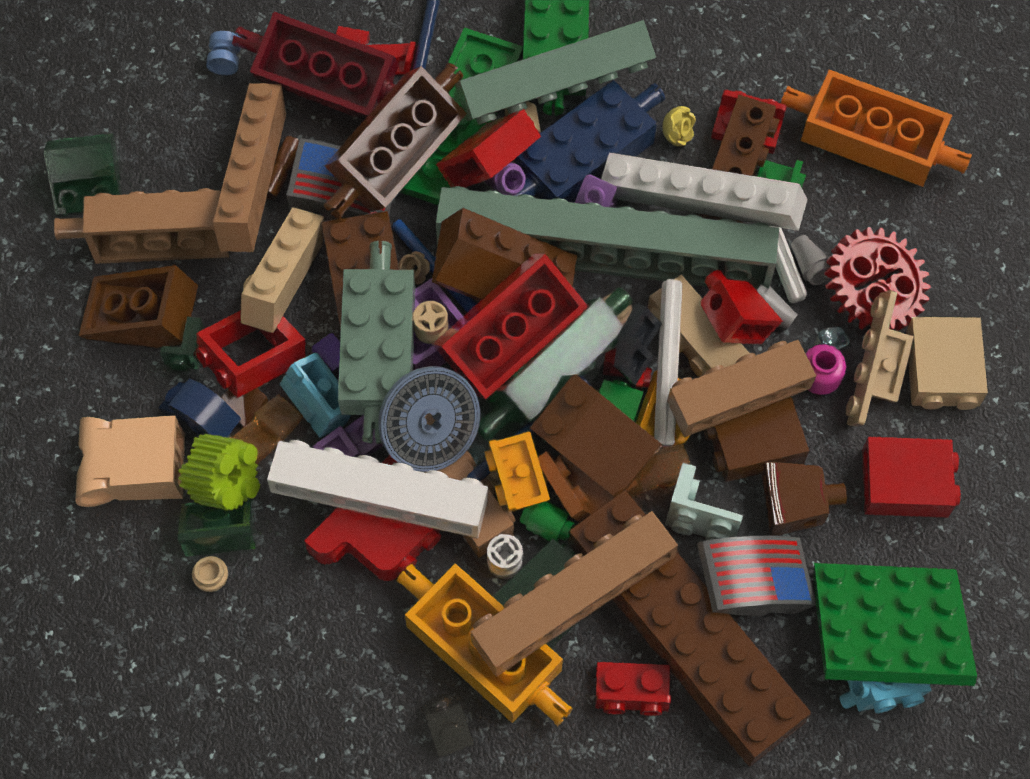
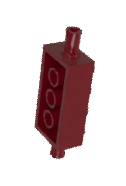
[232,11,399,120]

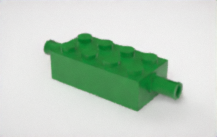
[523,0,589,116]

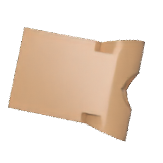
[75,415,185,507]

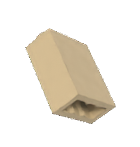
[906,317,988,410]

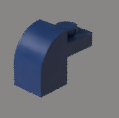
[159,378,241,437]

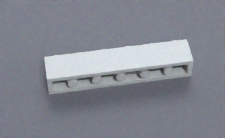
[601,153,808,231]
[267,440,488,538]

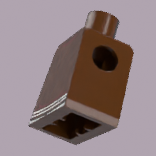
[761,462,847,536]

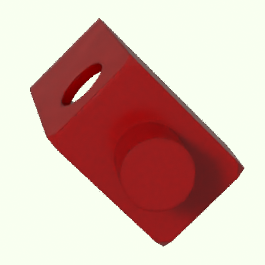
[701,270,783,344]

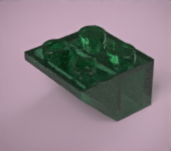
[43,133,121,215]

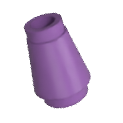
[485,163,526,196]

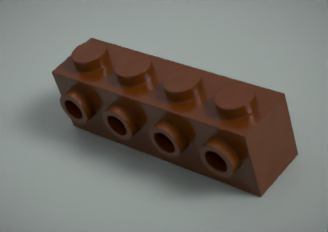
[696,95,780,223]

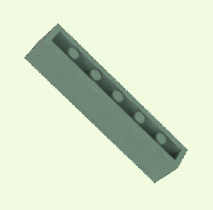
[455,20,656,125]

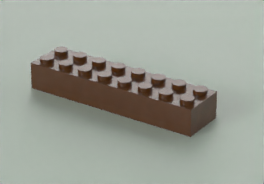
[568,490,811,767]

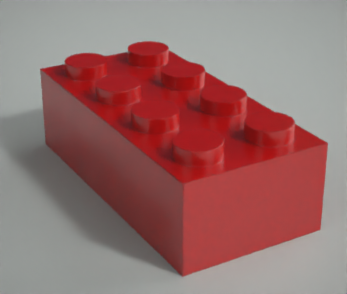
[432,254,588,399]

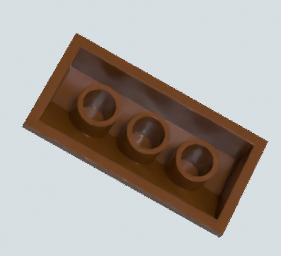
[432,208,577,301]

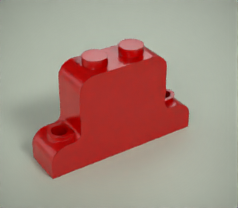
[304,455,441,581]

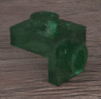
[160,317,204,371]

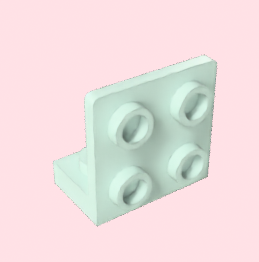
[665,463,743,540]

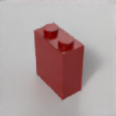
[436,109,541,188]
[862,437,961,518]

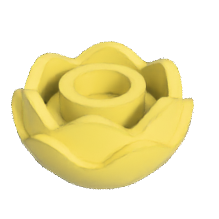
[662,106,696,146]

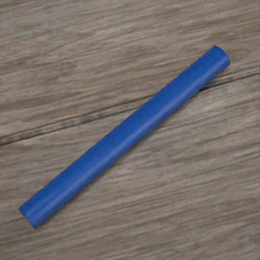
[391,220,477,313]

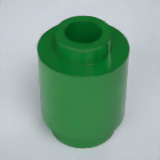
[520,501,575,545]

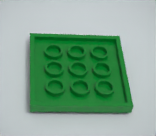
[813,563,977,686]

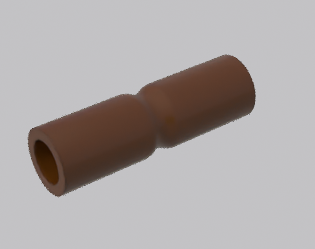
[266,136,299,201]

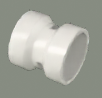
[487,534,523,579]

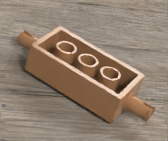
[54,188,229,264]

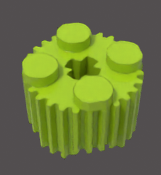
[178,434,260,510]

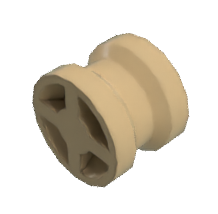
[413,301,448,344]

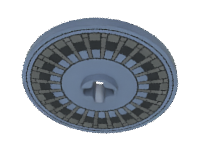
[378,366,480,472]

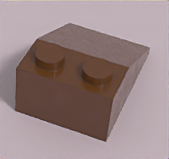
[79,265,198,348]
[530,373,663,497]

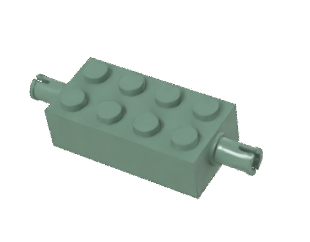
[338,241,415,444]

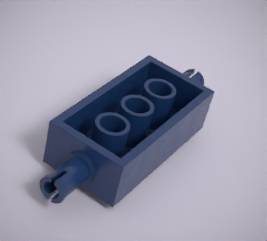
[513,80,665,203]

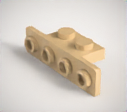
[846,290,914,426]

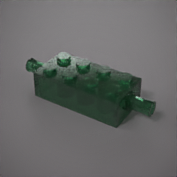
[477,287,632,441]

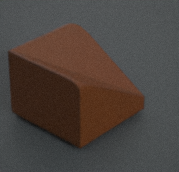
[220,388,270,430]

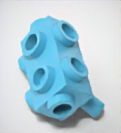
[840,680,932,713]

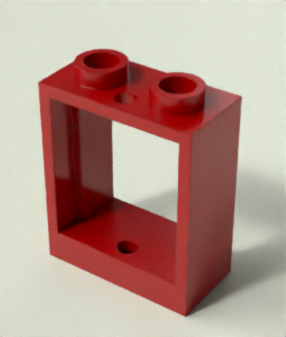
[195,310,305,398]

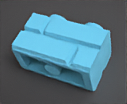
[280,353,351,438]

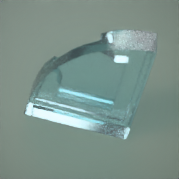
[814,327,850,349]

